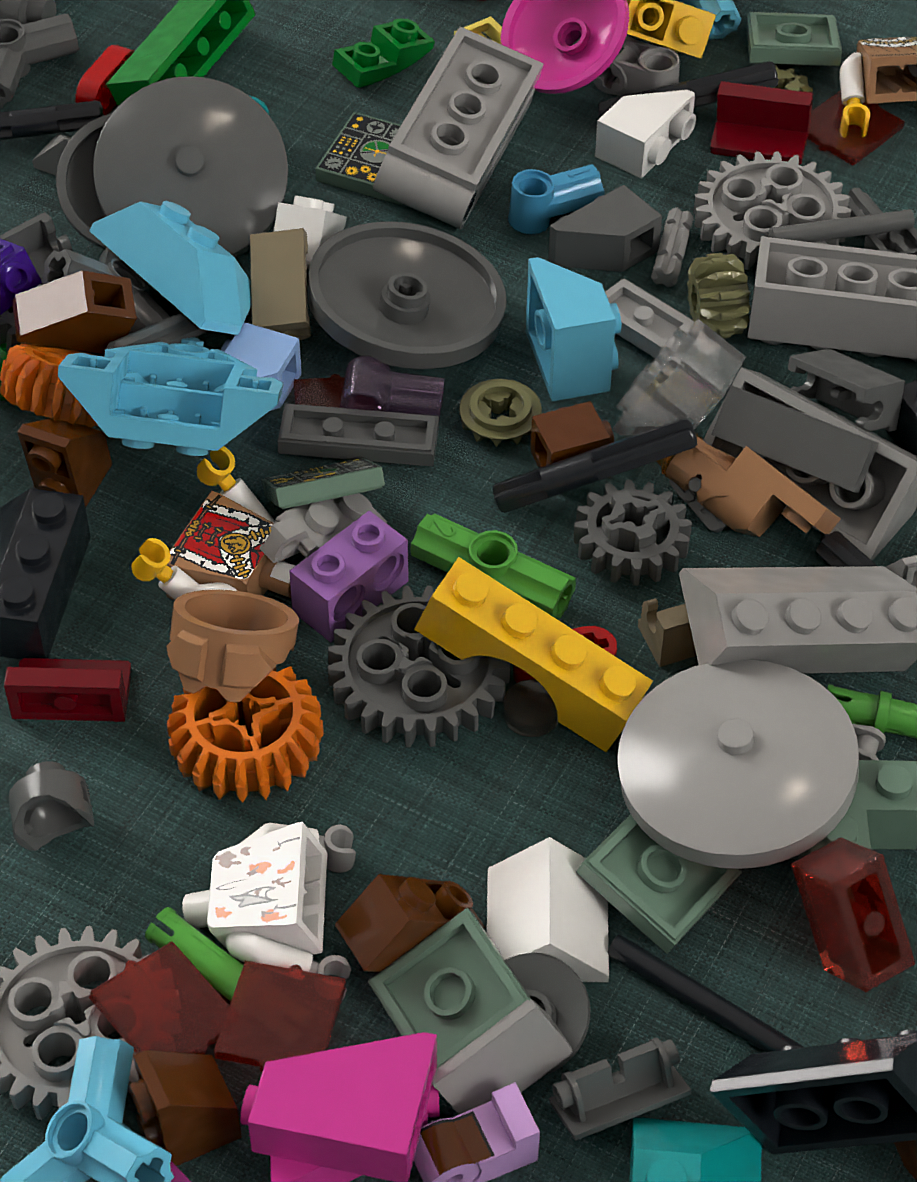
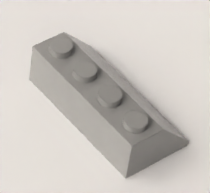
[747,236,917,362]
[703,367,917,560]
[679,566,917,674]

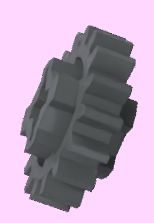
[573,480,692,585]

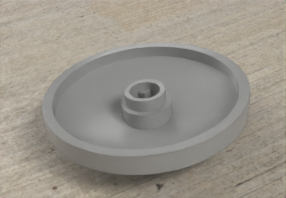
[617,659,859,869]

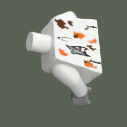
[182,822,356,1003]

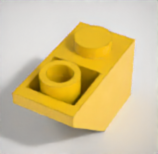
[627,0,716,59]

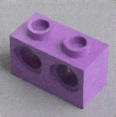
[289,511,409,642]

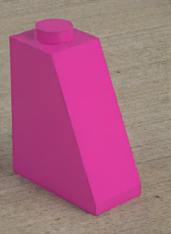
[240,1032,437,1182]

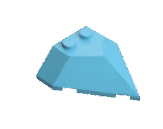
[58,337,283,456]

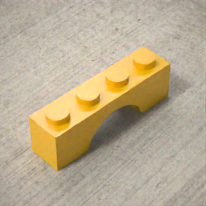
[414,557,653,752]

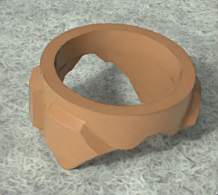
[166,590,299,702]

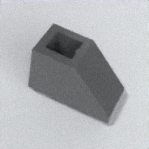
[548,185,662,272]

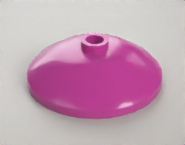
[501,0,629,94]

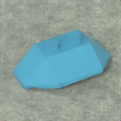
[90,201,252,335]

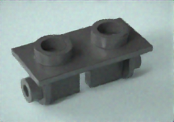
[549,1037,692,1141]

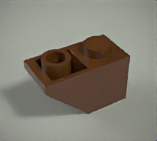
[12,271,137,354]
[17,418,112,508]
[335,874,485,972]
[129,1050,242,1166]

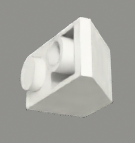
[595,90,696,179]
[274,196,347,268]

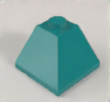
[629,1117,762,1182]

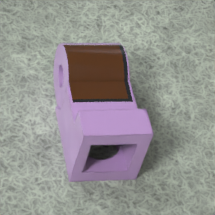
[414,1082,540,1182]

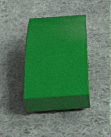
[332,18,435,88]

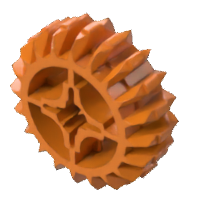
[0,343,104,428]
[167,666,324,803]

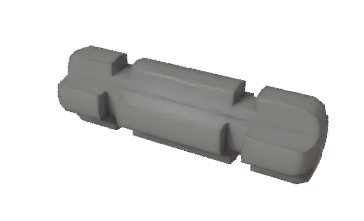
[651,207,694,288]

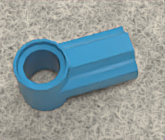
[508,164,605,234]

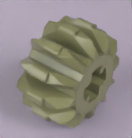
[687,253,751,339]

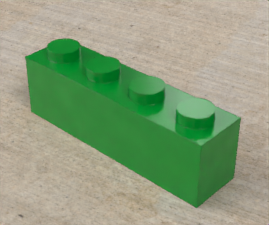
[106,0,256,107]

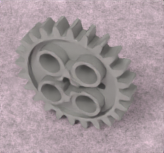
[693,151,851,270]
[0,926,181,1120]

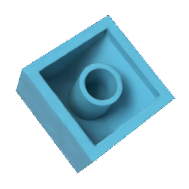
[526,257,622,401]

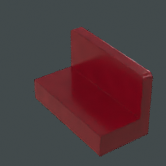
[710,81,813,165]
[4,658,132,722]

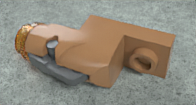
[656,433,841,537]

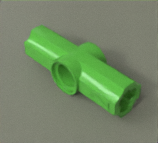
[410,513,576,620]

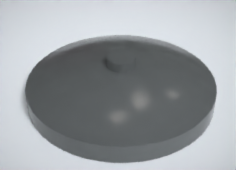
[93,76,288,258]
[307,222,506,369]

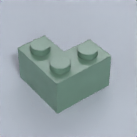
[798,760,917,900]

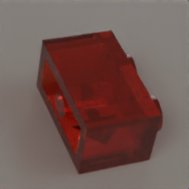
[791,837,916,992]

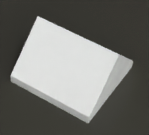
[487,837,609,982]

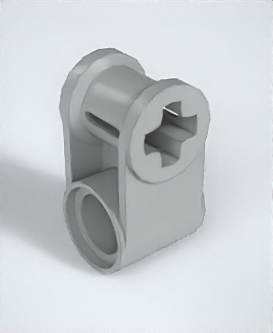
[593,35,680,96]

